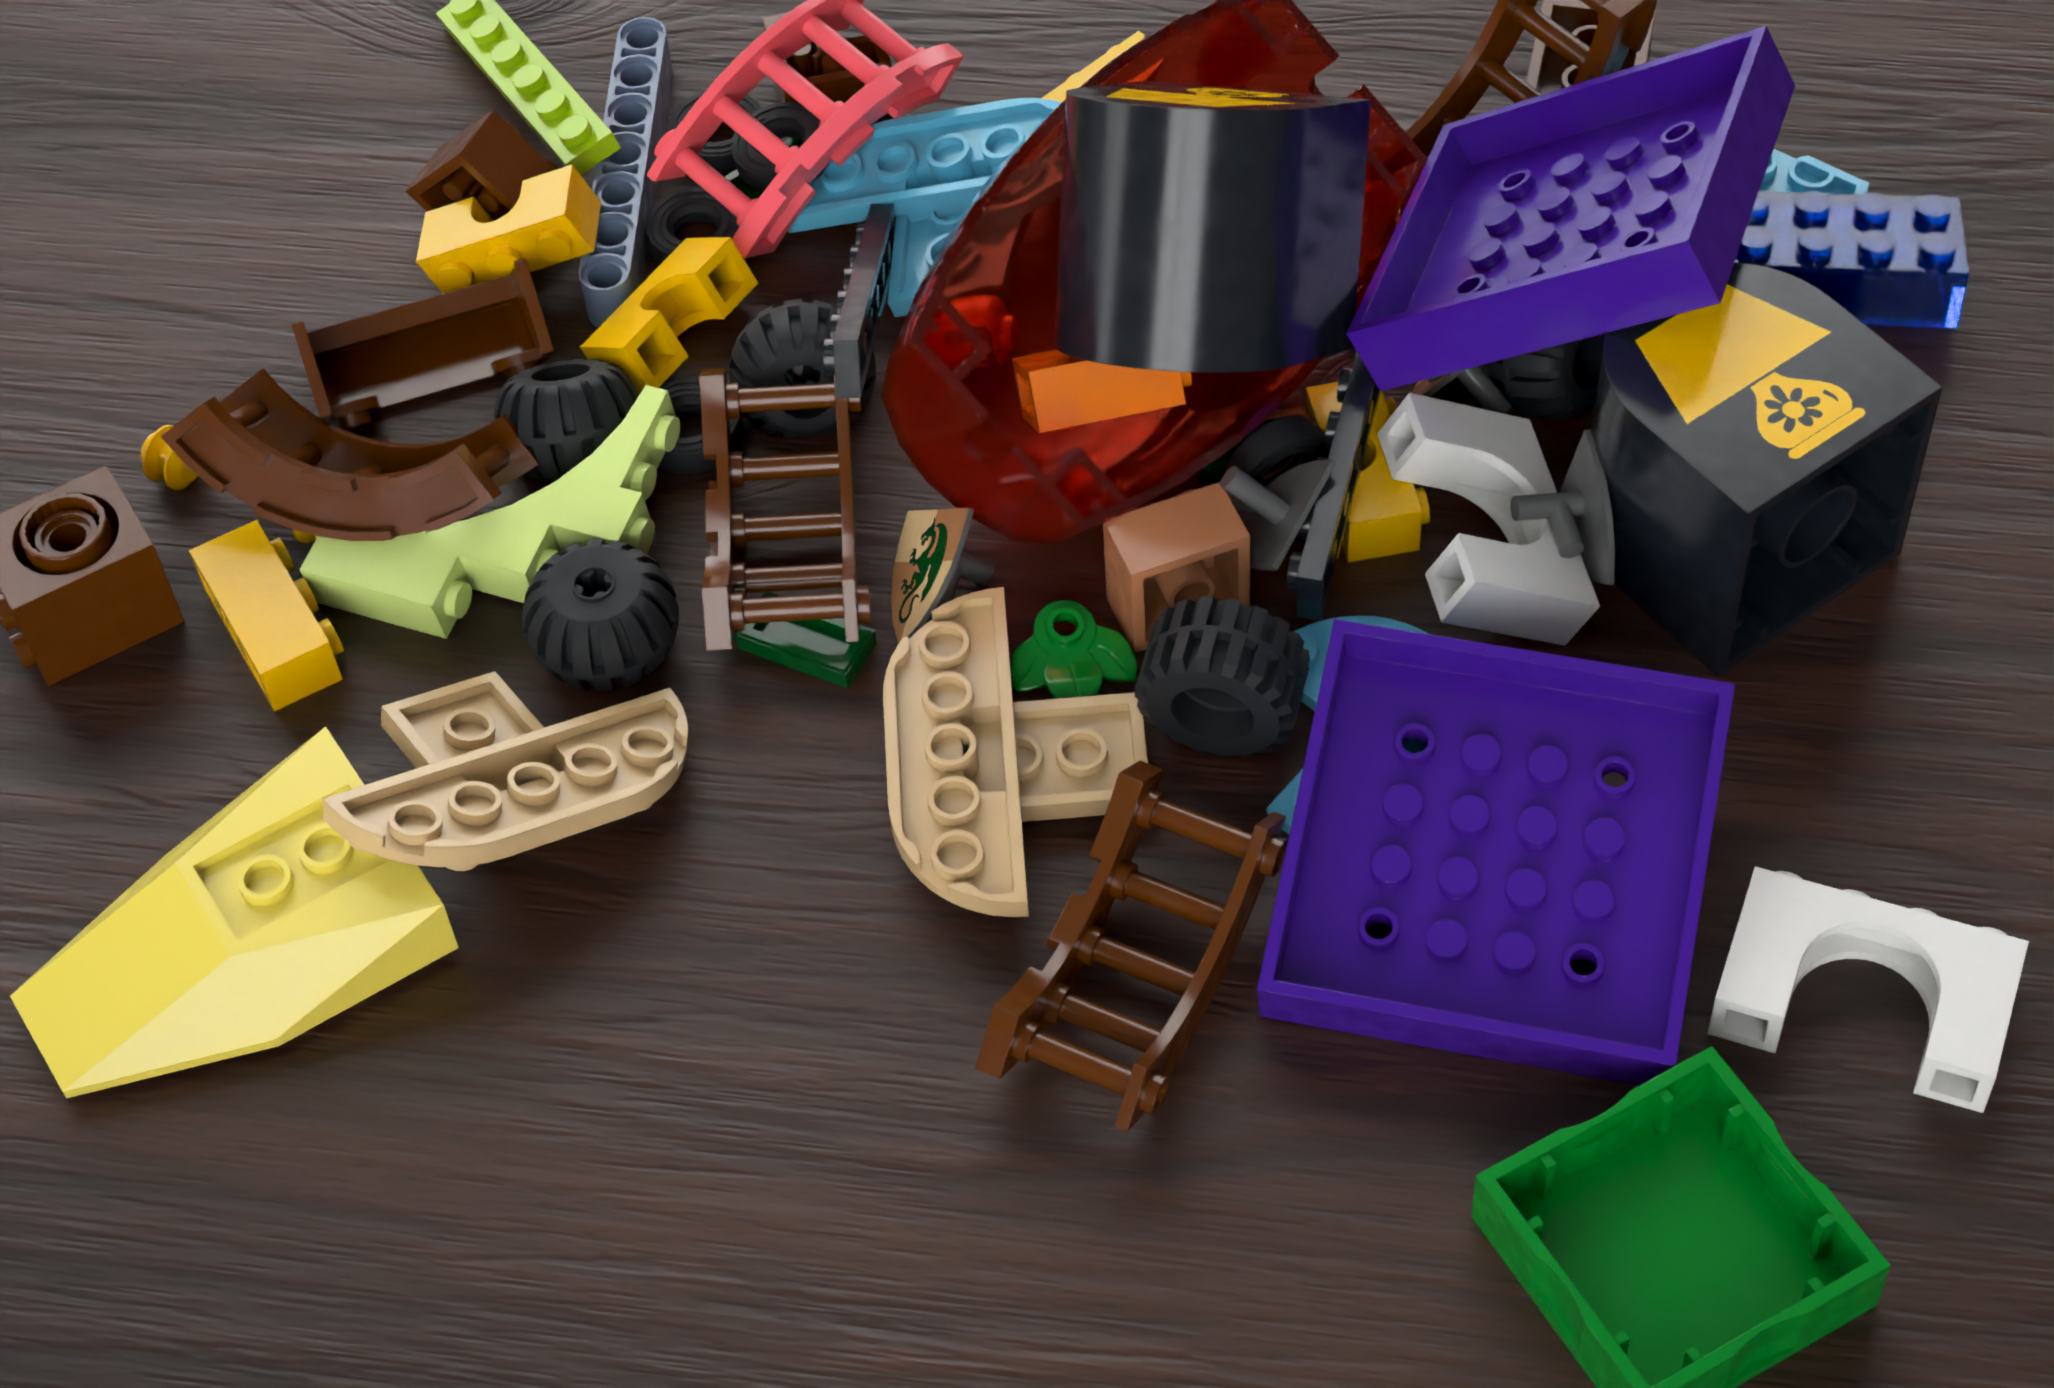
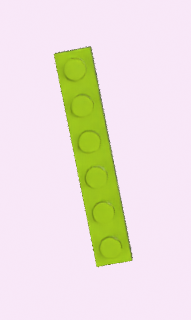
[436,0,621,175]

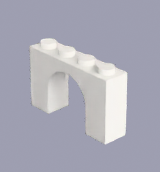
[1377,392,1600,646]
[1707,866,2029,1113]

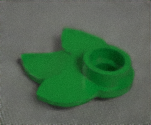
[1010,600,1137,699]

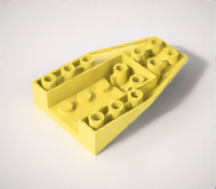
[10,726,459,1099]

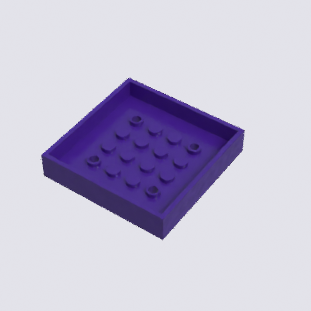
[1347,26,1795,391]
[1257,619,1735,1086]

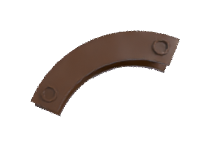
[1373,0,1657,200]
[161,368,539,541]
[699,368,871,651]
[975,760,1288,1132]

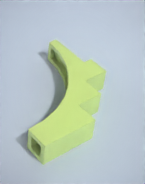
[300,385,680,639]

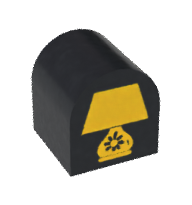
[1054,80,1371,373]
[1592,263,1943,677]

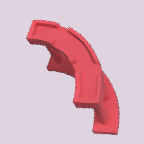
[646,0,964,258]

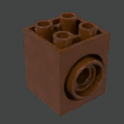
[0,465,185,686]

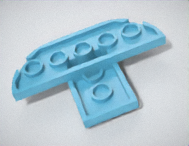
[788,98,1066,317]

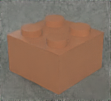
[1103,482,1250,653]

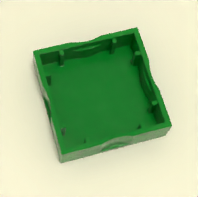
[1471,1046,1891,1388]

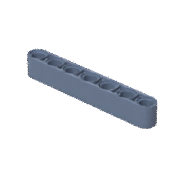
[578,17,673,328]

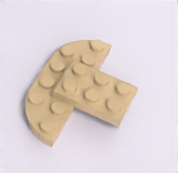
[883,587,1148,917]
[323,671,688,871]

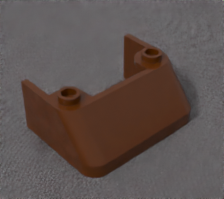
[291,258,554,430]

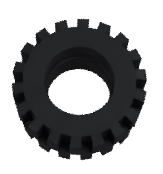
[1135,597,1310,758]

